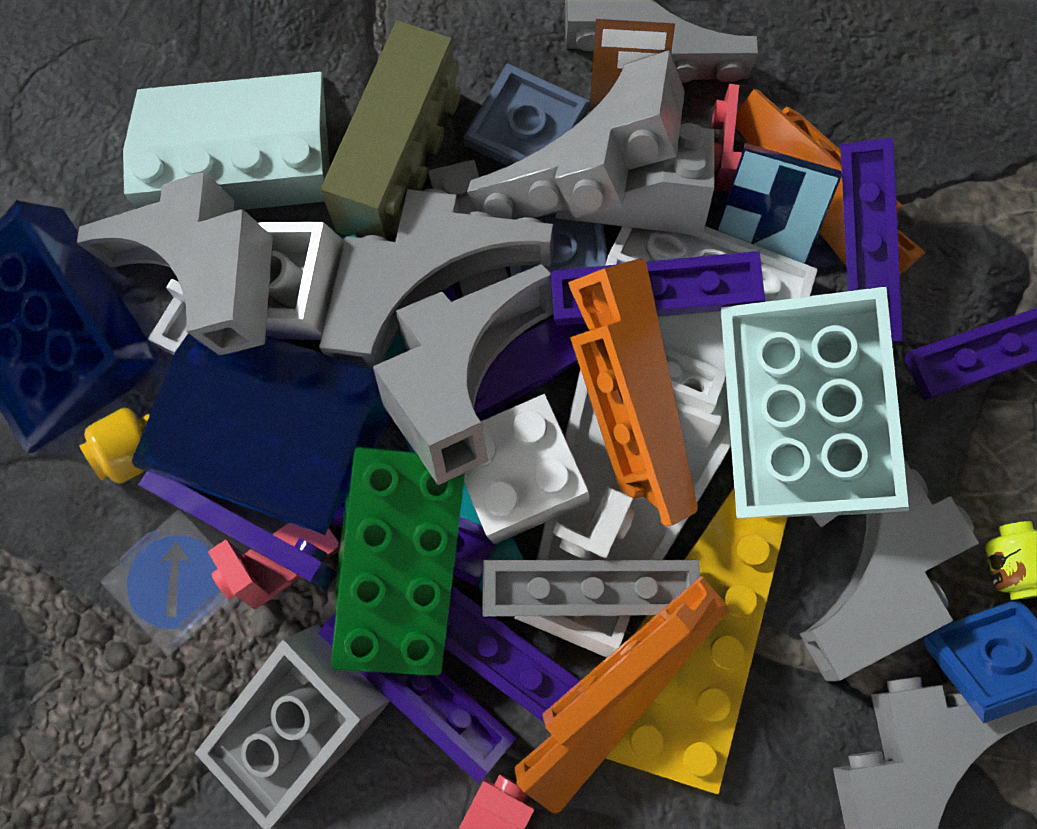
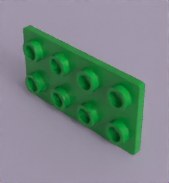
[331,447,465,675]

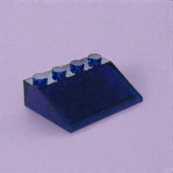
[0,200,160,453]
[132,333,390,535]

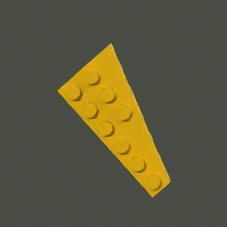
[606,487,787,794]

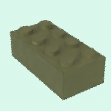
[320,20,461,242]

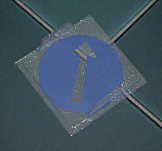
[100,509,229,656]

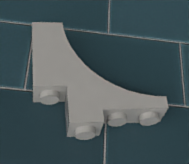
[565,0,758,83]
[467,50,685,220]
[77,171,273,355]
[320,189,554,373]
[373,264,554,485]
[800,459,979,682]
[833,677,1037,829]

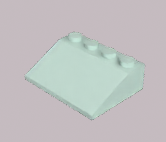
[123,72,330,211]
[721,287,909,519]

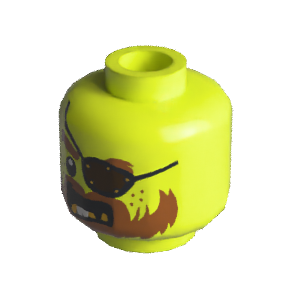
[985,521,1037,600]

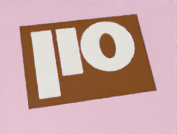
[589,19,675,113]

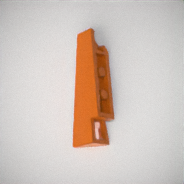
[735,89,926,276]
[568,258,698,527]
[515,576,728,813]

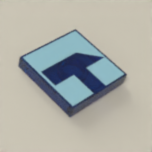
[715,143,842,264]

